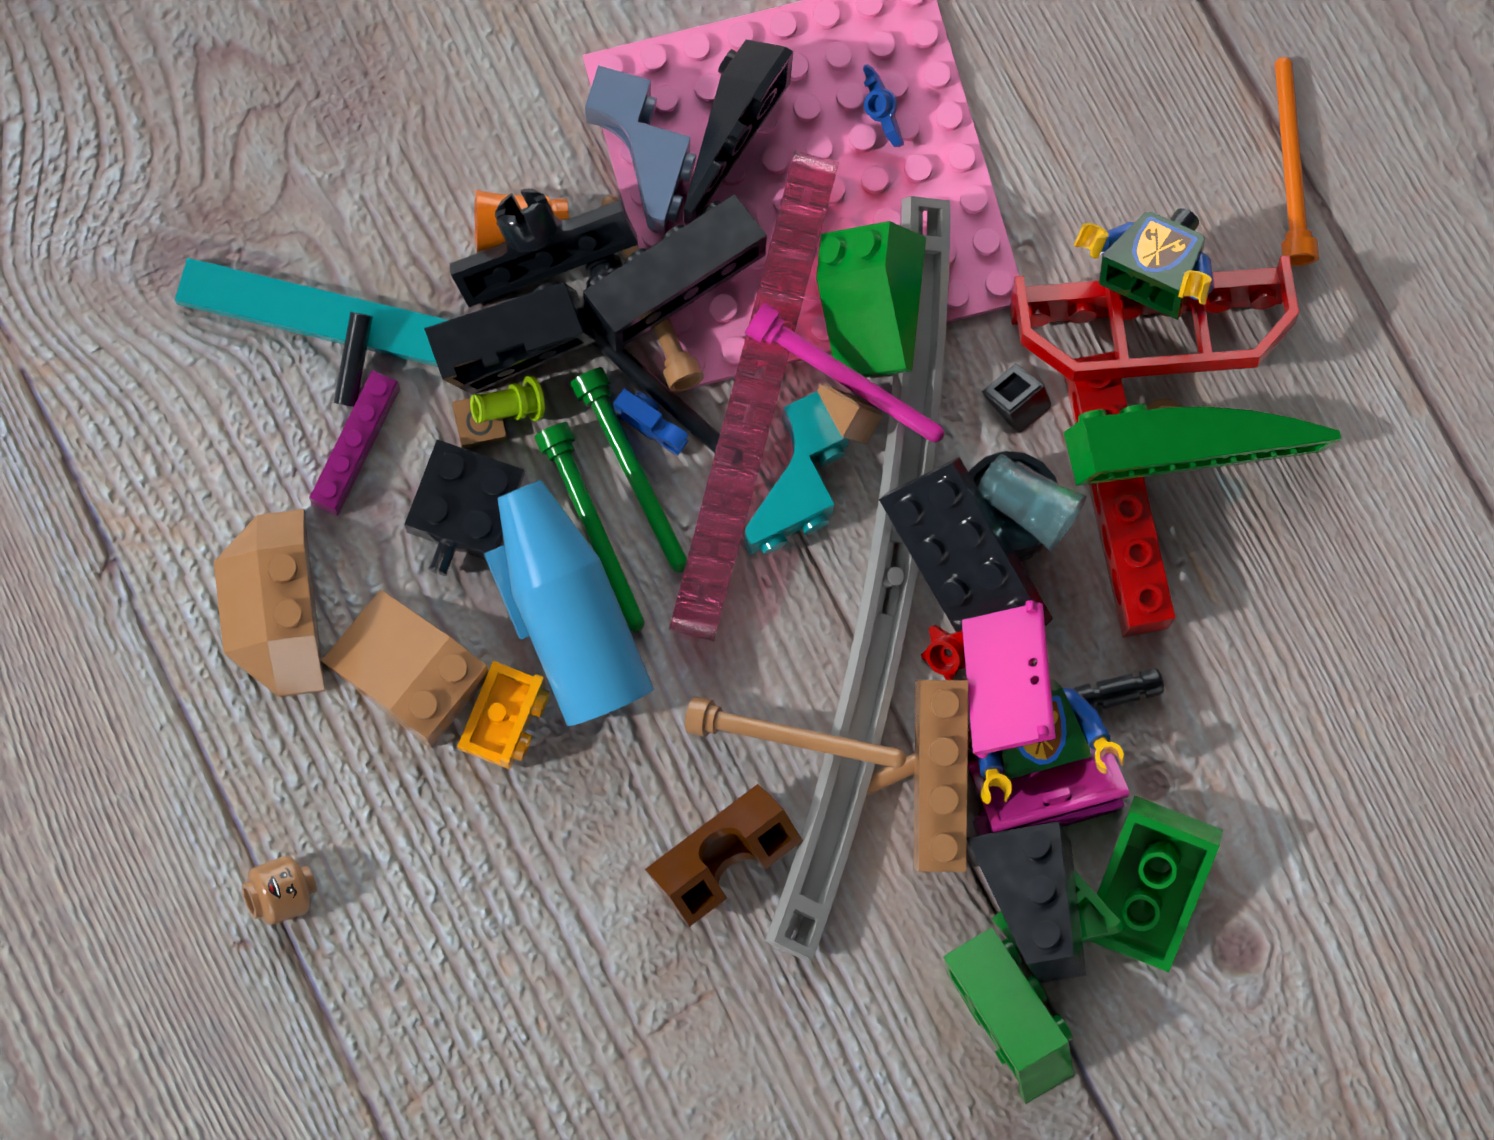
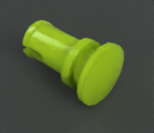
[470,376,545,423]

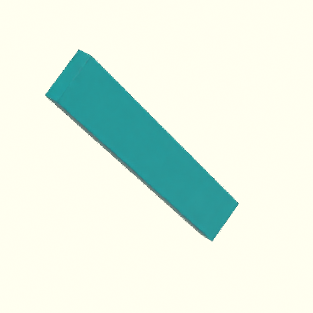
[175,258,448,367]

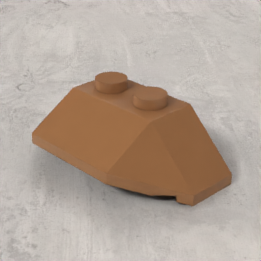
[214,509,325,697]

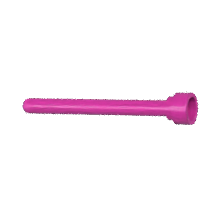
[745,302,944,443]

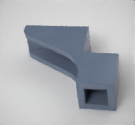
[585,65,696,235]

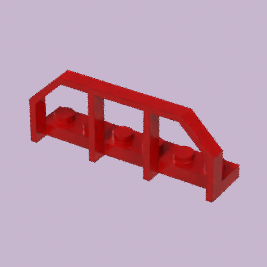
[1010,255,1299,382]

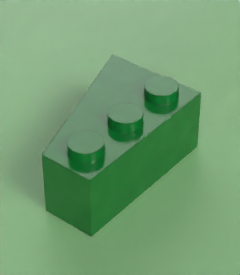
[943,928,1074,1104]

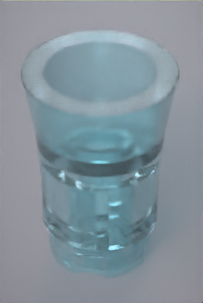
[978,454,1087,552]

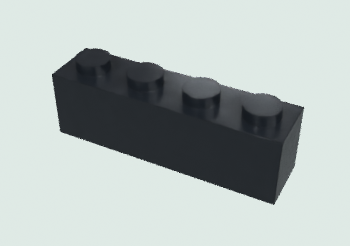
[583,194,767,352]

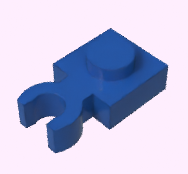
[613,388,688,456]

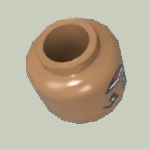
[242,856,317,925]

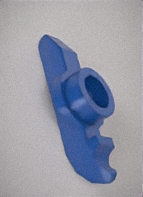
[863,64,904,147]

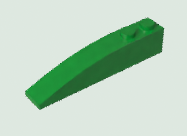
[1063,404,1342,486]

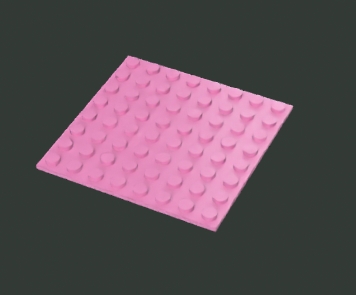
[582,0,1019,393]

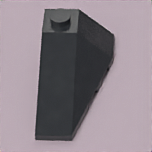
[684,39,793,225]

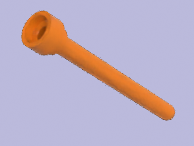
[1275,57,1319,266]

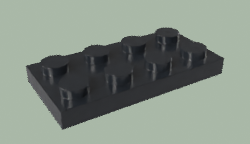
[879,457,1053,632]

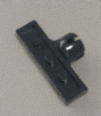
[450,189,638,307]

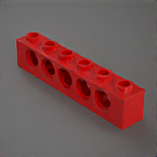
[1064,351,1176,638]

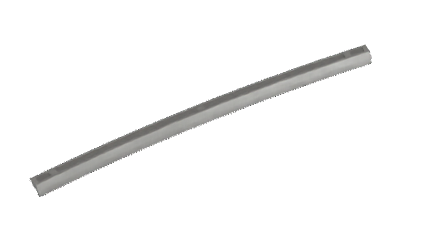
[765,196,950,960]

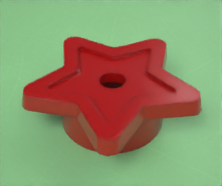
[921,625,966,680]

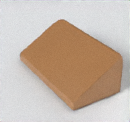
[817,384,884,444]

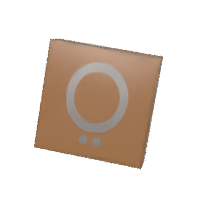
[452,398,507,449]

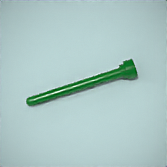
[570,367,689,573]
[534,422,645,632]

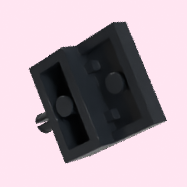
[404,439,525,576]

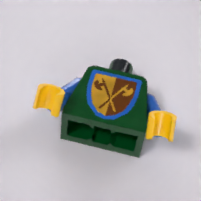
[1074,208,1214,320]
[976,662,1124,804]

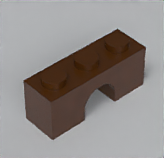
[645,784,803,927]

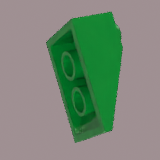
[816,221,926,378]
[1090,795,1223,972]

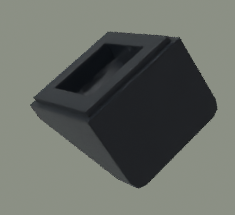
[982,363,1051,433]

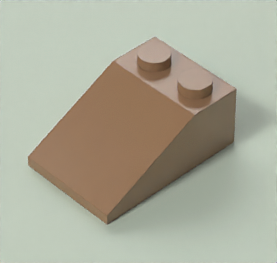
[321,589,488,748]

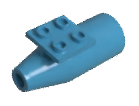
[483,480,654,726]

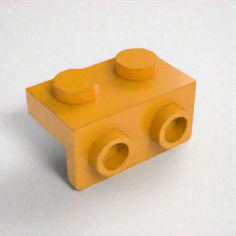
[457,661,550,770]

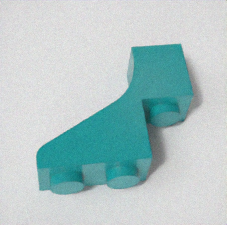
[745,391,849,555]

